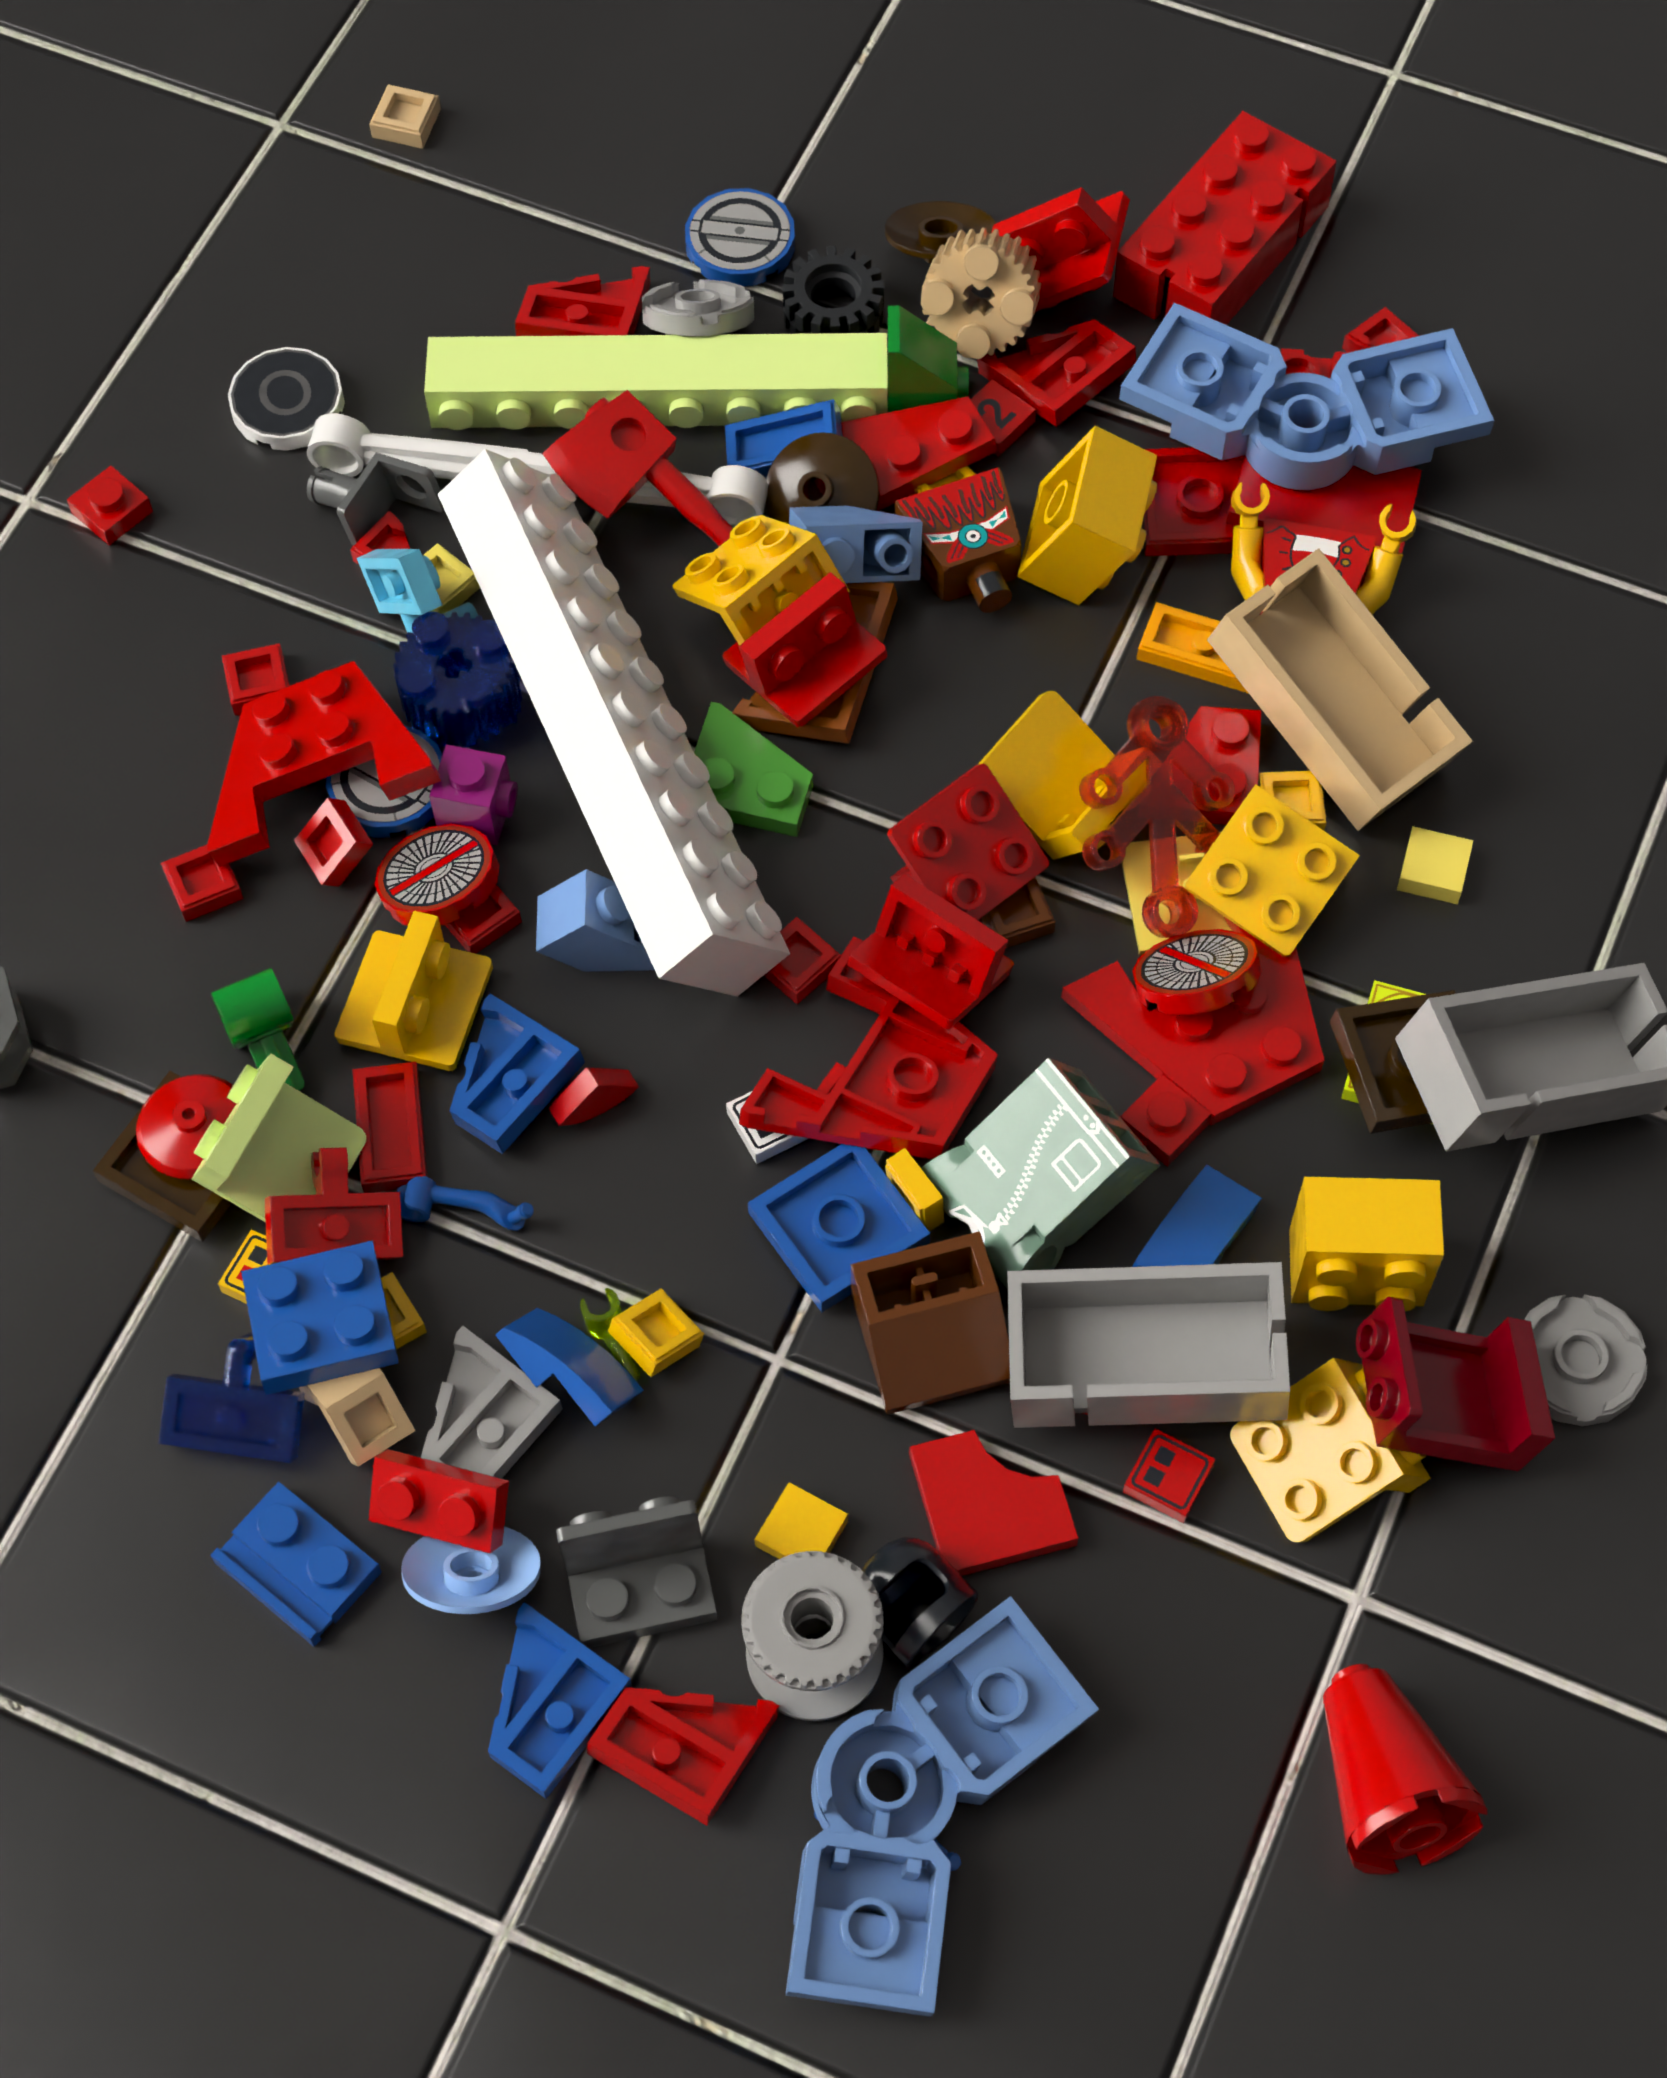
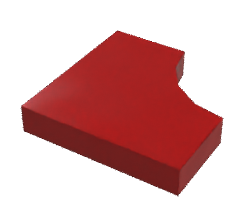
[909,1430,1078,1576]

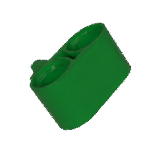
[211,968,305,1091]

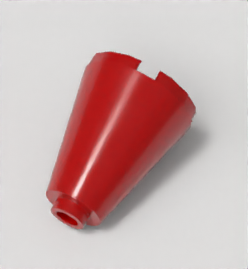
[1323,1664,1488,1875]

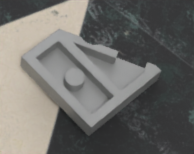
[421,1326,562,1479]

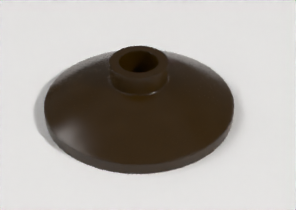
[885,201,996,264]
[766,433,880,524]

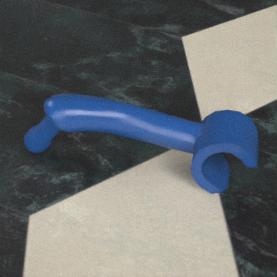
[397,1176,534,1231]

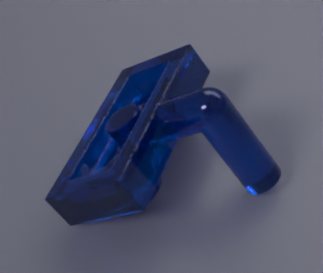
[158,1332,305,1463]

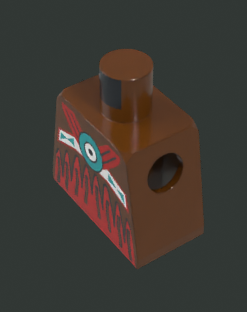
[895,467,1021,613]

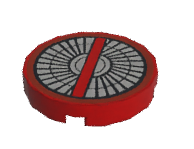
[375,823,500,926]
[1132,929,1262,1016]

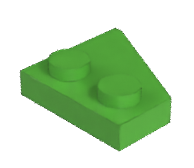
[694,701,813,837]

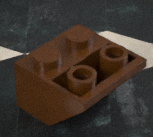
[851,1231,1010,1415]

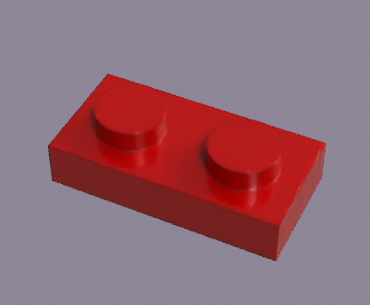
[368,1449,509,1553]

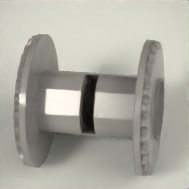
[741,1551,883,1721]

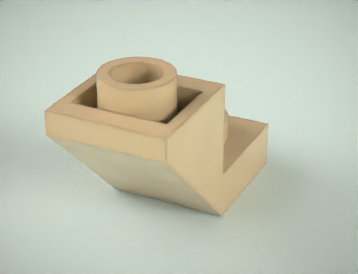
[299,1368,415,1467]

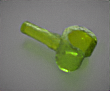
[580,1288,641,1381]

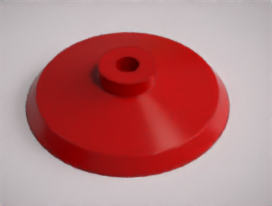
[136,1074,236,1179]

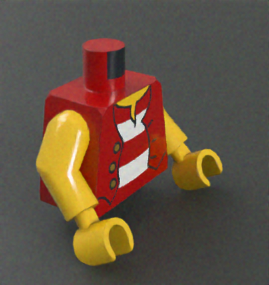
[1231,482,1416,615]

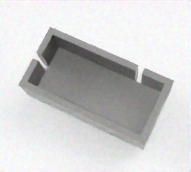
[1395,963,1667,1152]
[1007,1262,1290,1428]

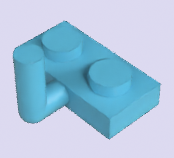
[357,549,479,649]

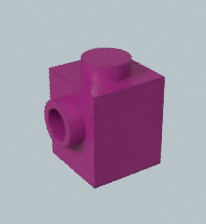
[429,744,518,845]

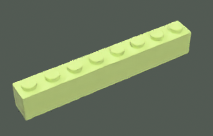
[424,333,888,430]

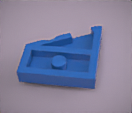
[449,993,585,1154]
[488,1602,632,1799]

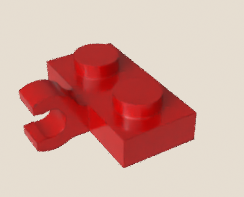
[265,1147,403,1264]

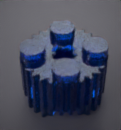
[393,611,522,749]

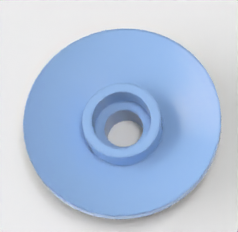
[401,1527,541,1614]

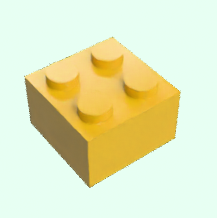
[1017,426,1157,605]
[1289,1177,1444,1312]

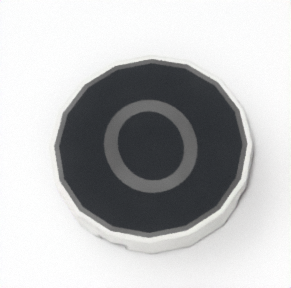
[228,347,345,451]

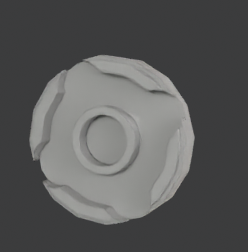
[642,279,754,336]
[1524,1294,1648,1426]

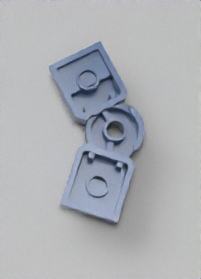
[1119,302,1494,490]
[786,1596,1099,2017]

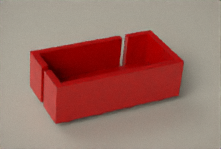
[1113,111,1337,325]

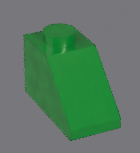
[888,306,969,412]

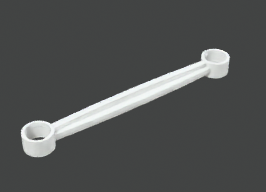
[307,413,768,528]

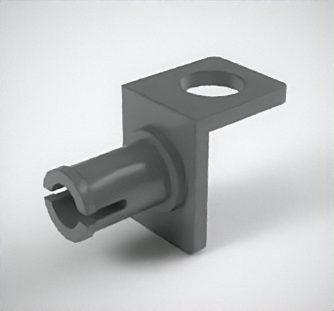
[307,452,444,546]

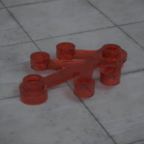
[1079,696,1235,938]

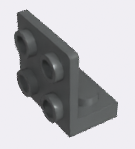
[556,1496,718,1648]

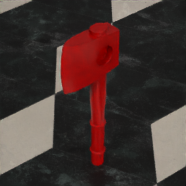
[542,390,733,547]

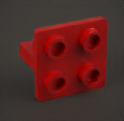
[991,187,1130,312]
[723,572,888,728]
[887,764,1049,920]
[847,874,1014,1029]

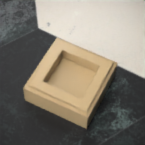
[369,84,441,149]

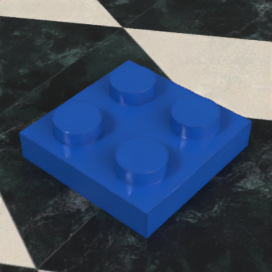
[748,1144,930,1313]
[241,1240,399,1395]

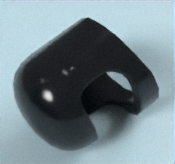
[861,1537,978,1667]

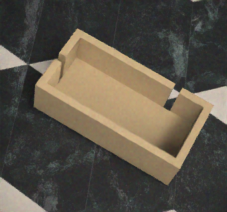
[1207,548,1473,831]

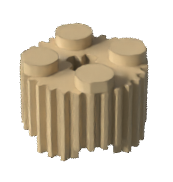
[921,228,1041,359]

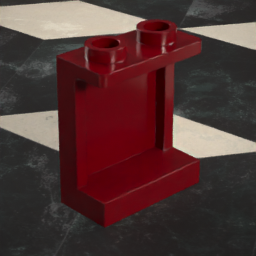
[1356,1296,1555,1472]

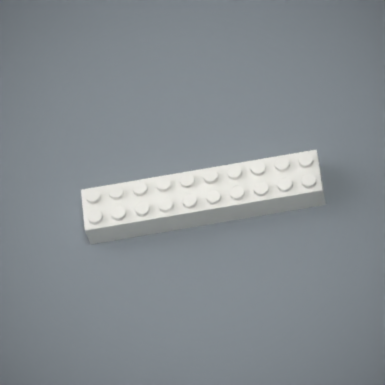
[438,449,790,997]

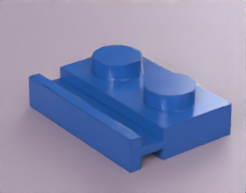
[210,1481,382,1647]

